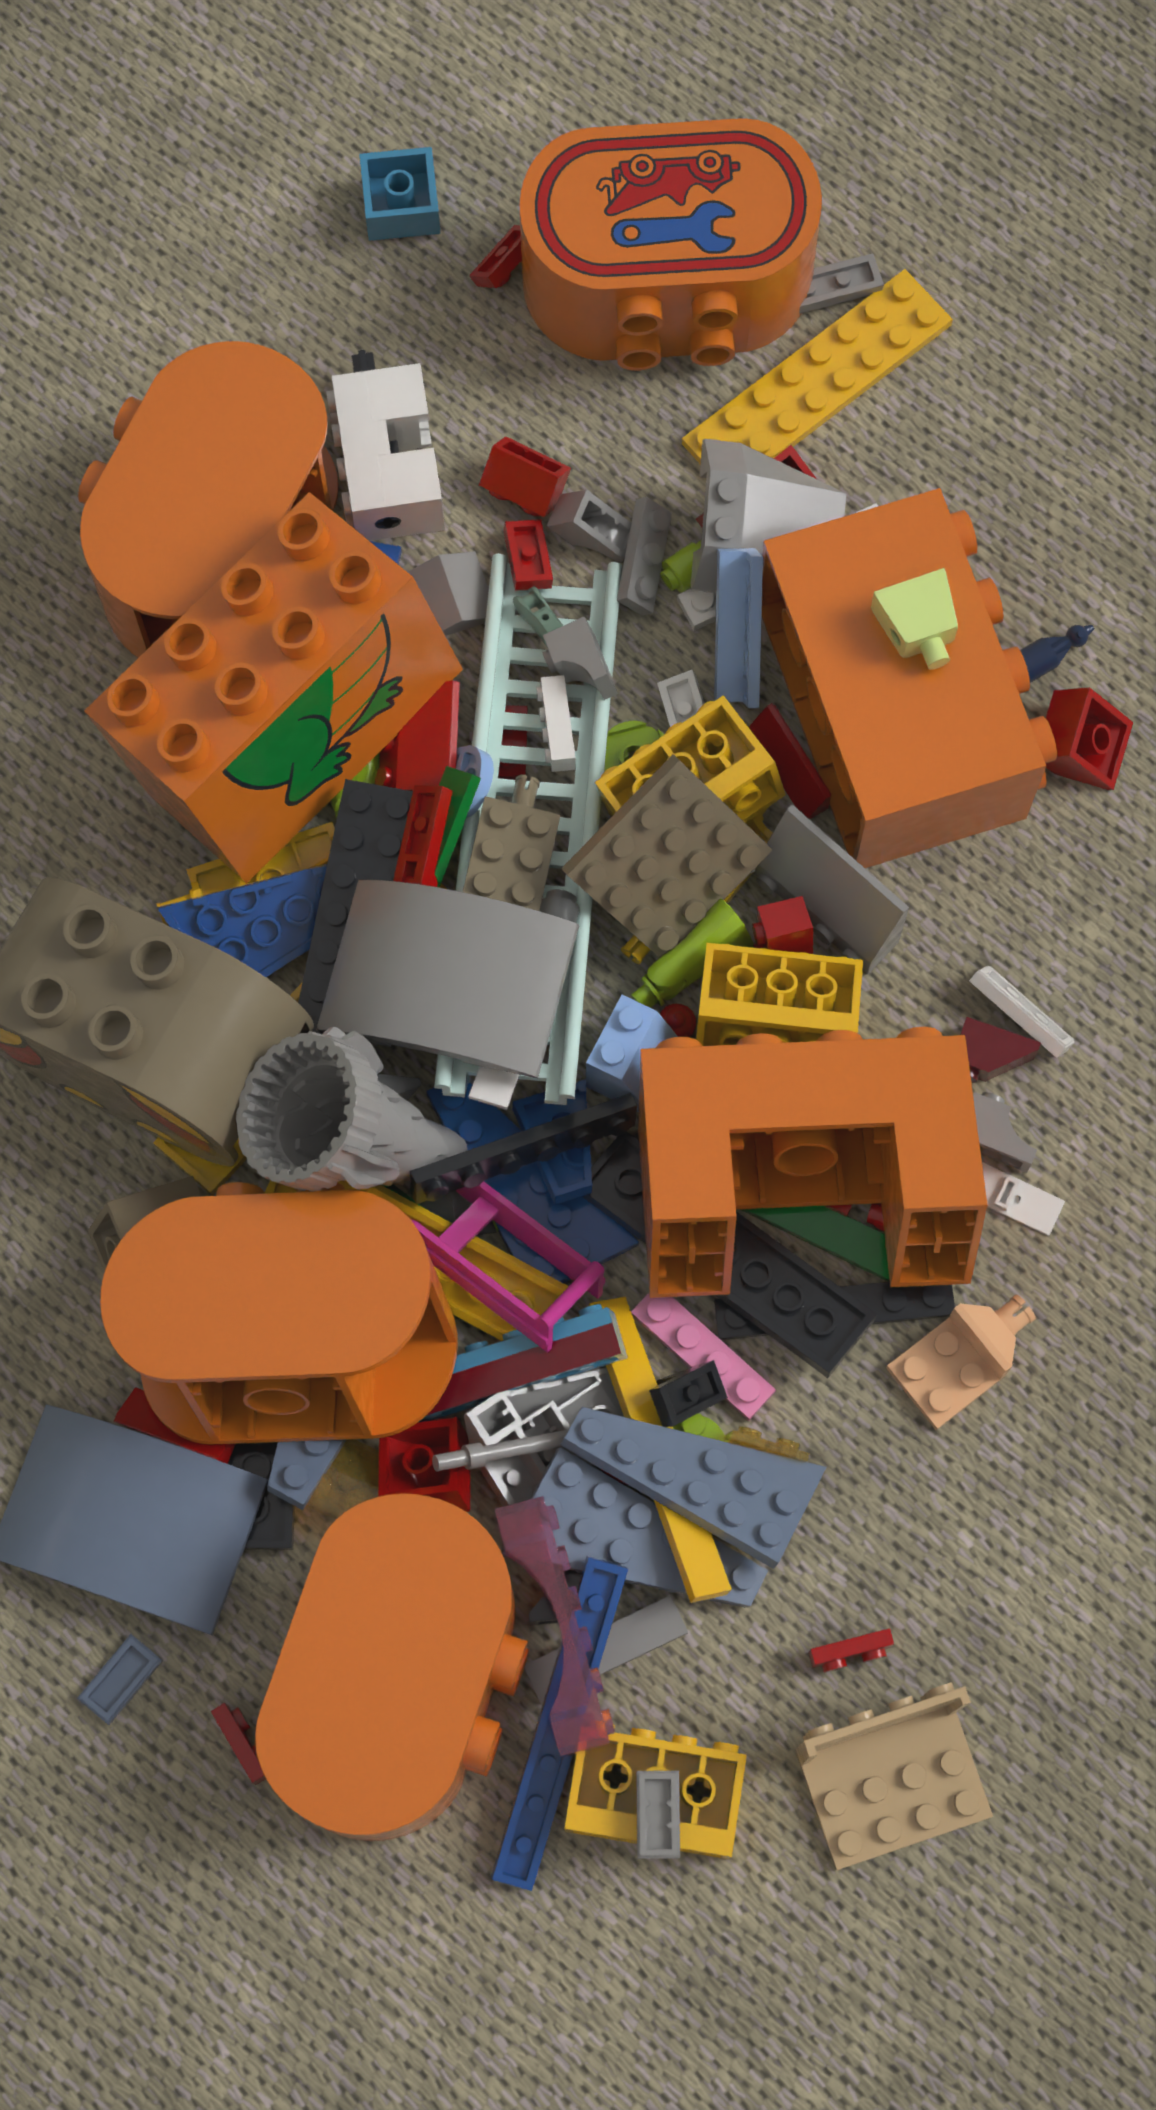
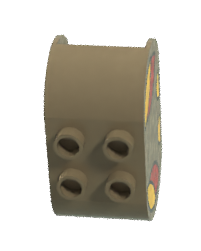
[0,877,314,1167]

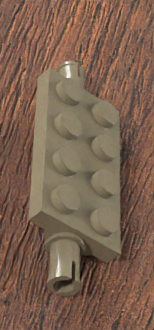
[462,775,561,911]

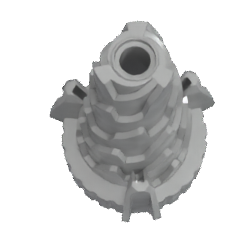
[236,1027,468,1191]

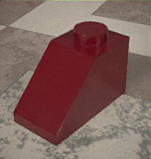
[960,1017,1041,1083]

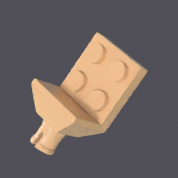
[886,1294,1036,1431]

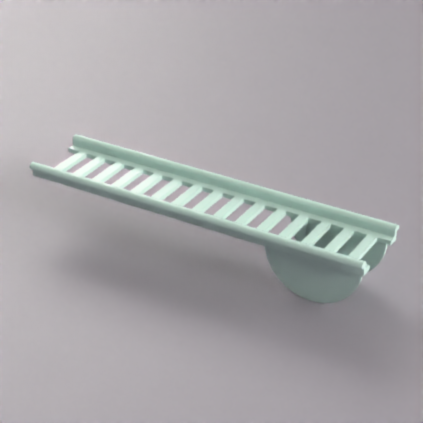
[434,553,622,1105]

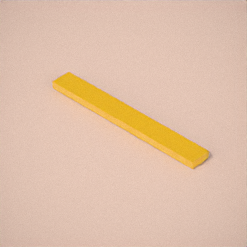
[587,1297,732,1603]

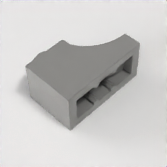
[546,489,631,563]
[542,616,618,700]
[973,1092,1037,1173]

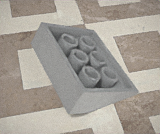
[755,805,909,974]

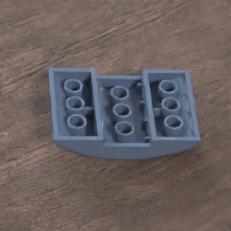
[0,1404,269,1636]

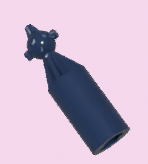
[1020,625,1094,683]

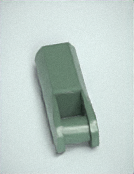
[513,587,564,646]

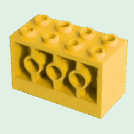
[595,695,786,823]
[696,943,863,1046]
[564,1721,747,1860]

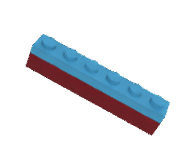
[418,1304,628,1423]

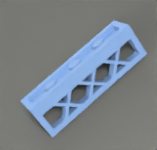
[714,548,763,708]

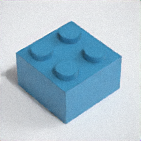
[359,147,441,241]

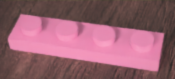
[631,1293,776,1421]

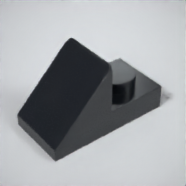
[649,1360,728,1427]

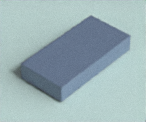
[77,1634,163,1725]

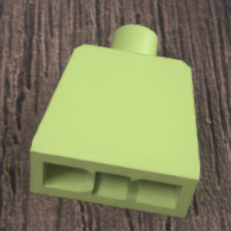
[871,568,958,670]

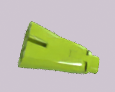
[631,898,754,1008]

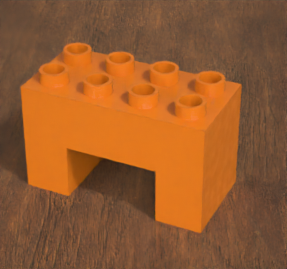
[638,1027,987,1298]

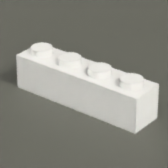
[536,675,576,772]

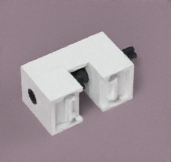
[326,350,445,541]

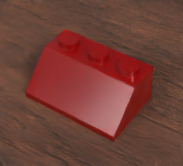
[375,680,460,791]

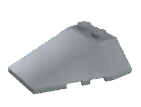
[691,439,846,593]
[464,1368,624,1526]

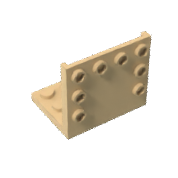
[795,1682,993,1871]

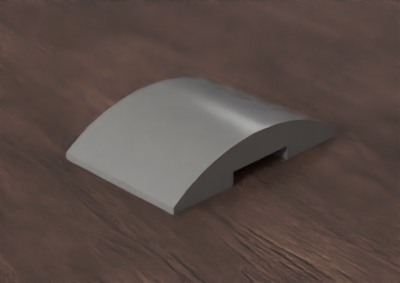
[316,880,579,1078]

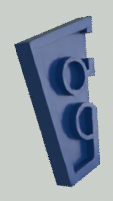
[512,1079,592,1205]

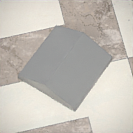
[408,551,489,636]

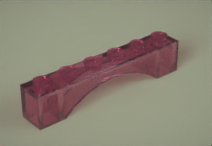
[495,1496,615,1759]

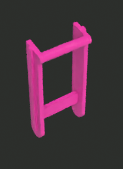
[411,1182,606,1353]

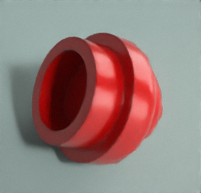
[660,1003,696,1038]

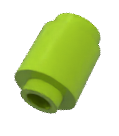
[660,540,701,593]

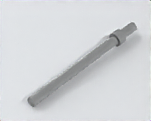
[432,1429,569,1471]

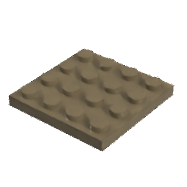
[561,754,773,958]

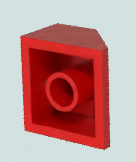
[1046,687,1133,790]
[378,1417,470,1512]

